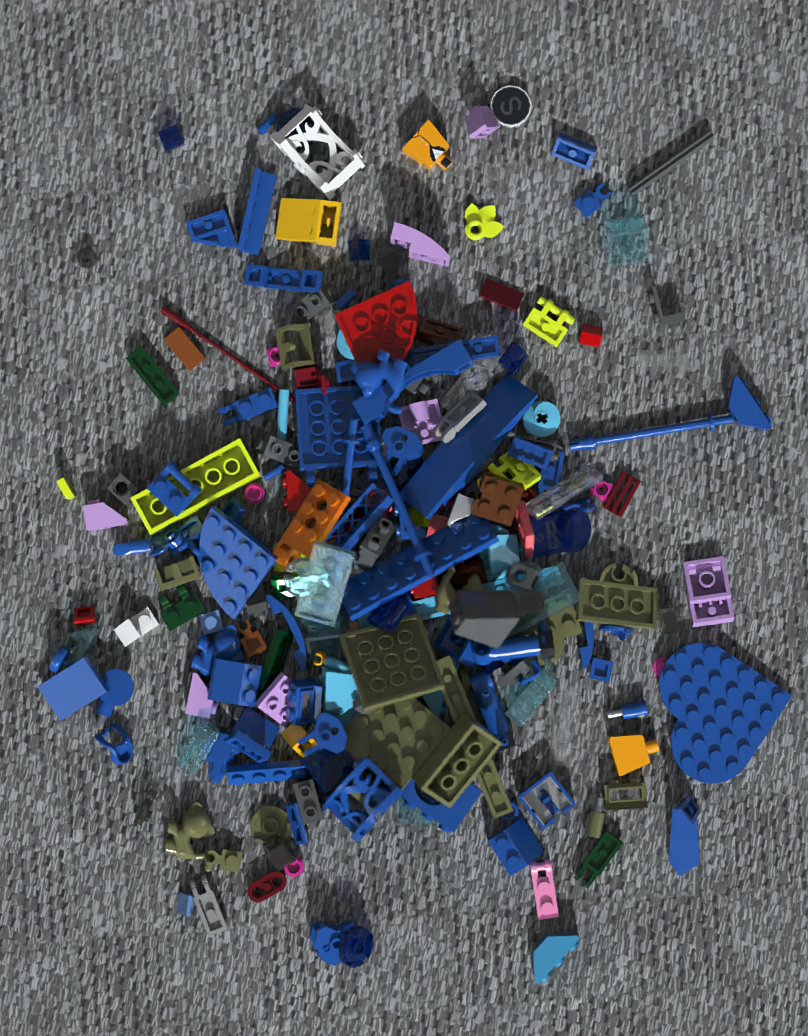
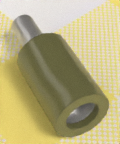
[585,797,605,838]

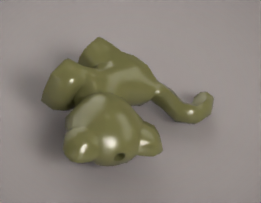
[435,566,488,614]
[165,801,215,872]

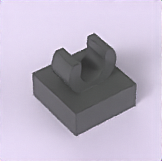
[406,377,429,396]

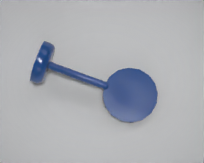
[50,645,134,706]

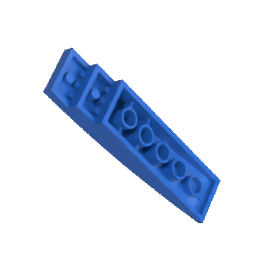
[399,374,538,520]

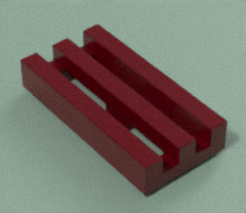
[603,471,641,517]

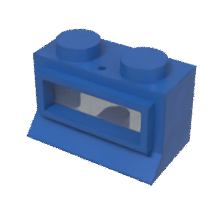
[286,678,322,726]

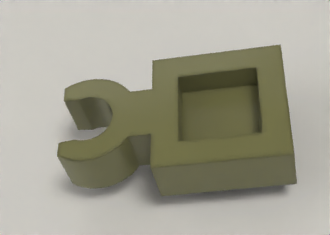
[204,848,243,872]

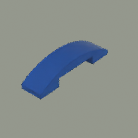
[244,264,323,292]
[568,585,594,668]
[265,594,307,671]

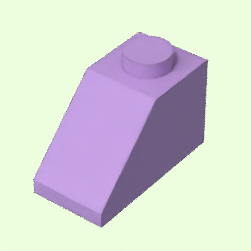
[465,105,501,139]
[83,499,130,531]
[185,672,218,718]

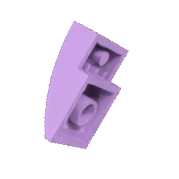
[391,222,450,267]
[683,556,735,628]

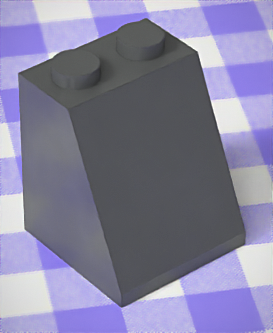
[448,591,519,649]

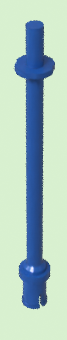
[569,413,733,452]
[329,419,360,585]
[359,424,435,577]

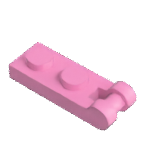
[530,859,559,920]

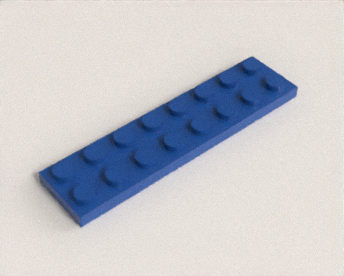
[336,514,499,621]

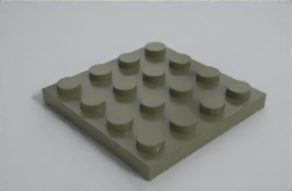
[339,613,445,712]
[344,697,451,790]

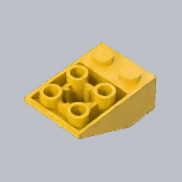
[275,198,342,247]

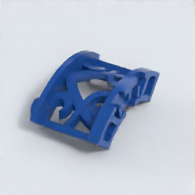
[322,757,403,843]

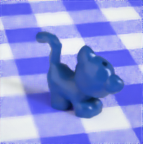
[350,349,410,414]
[190,624,243,679]

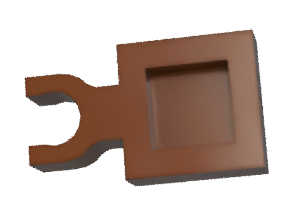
[236,619,268,659]

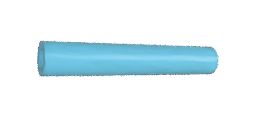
[276,389,289,441]

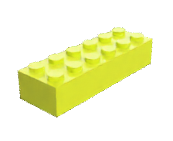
[130,438,261,535]

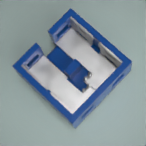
[517,771,576,830]

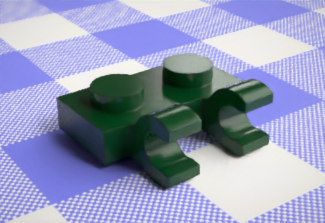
[158,584,206,631]

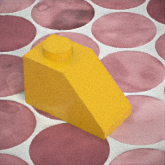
[281,724,328,767]

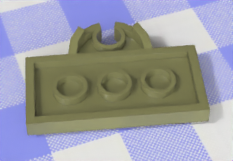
[576,563,658,630]
[506,593,584,665]

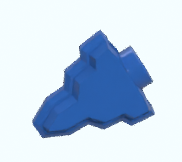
[201,732,240,783]

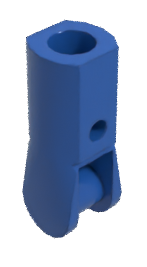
[113,538,152,556]

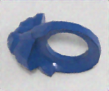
[599,625,632,641]

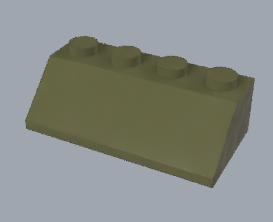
[412,713,502,808]

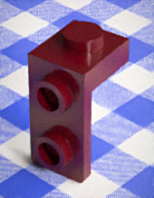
[293,364,330,395]

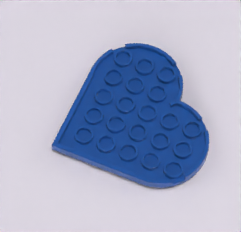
[659,643,792,783]

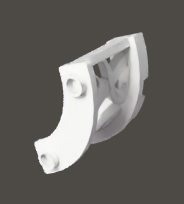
[270,104,365,200]

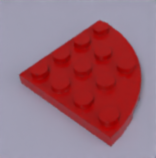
[334,281,417,382]

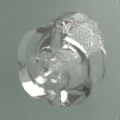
[460,359,490,391]

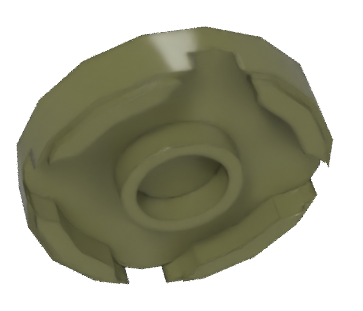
[250,805,291,846]

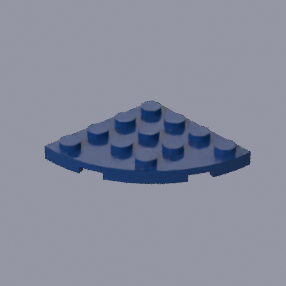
[199,506,279,620]

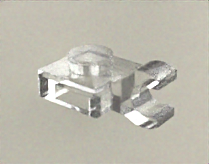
[320,310,341,346]

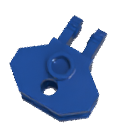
[381,426,424,477]
[297,712,347,756]
[309,919,360,966]

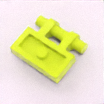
[522,296,576,348]
[488,451,542,490]

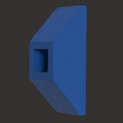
[726,376,772,431]

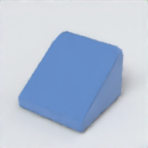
[176,892,194,917]

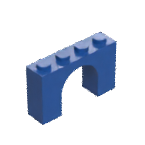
[385,778,482,833]

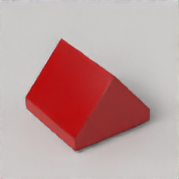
[579,323,603,348]
[73,606,97,627]

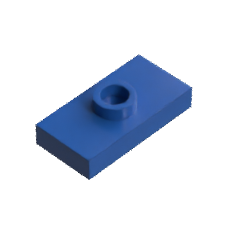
[507,436,554,470]

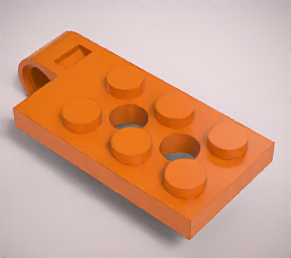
[273,478,351,571]

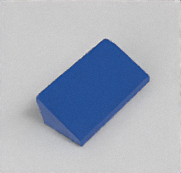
[550,133,597,170]
[285,801,309,845]

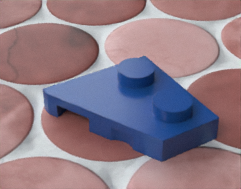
[186,209,238,249]

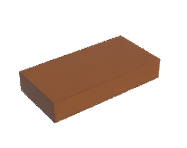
[163,327,206,371]

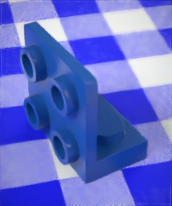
[394,503,426,541]
[226,707,280,763]

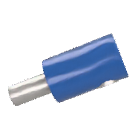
[96,699,114,730]
[607,700,648,720]

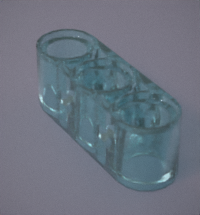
[505,668,558,727]

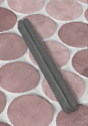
[627,130,714,196]

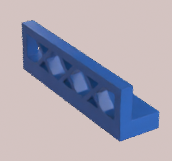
[238,167,277,256]
[321,482,394,563]

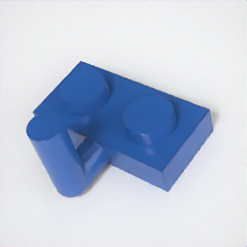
[168,515,203,562]

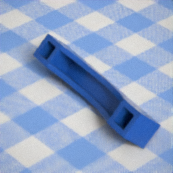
[352,339,474,425]

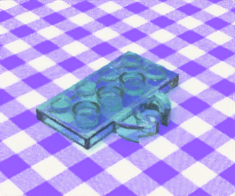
[283,540,356,627]
[505,561,582,638]

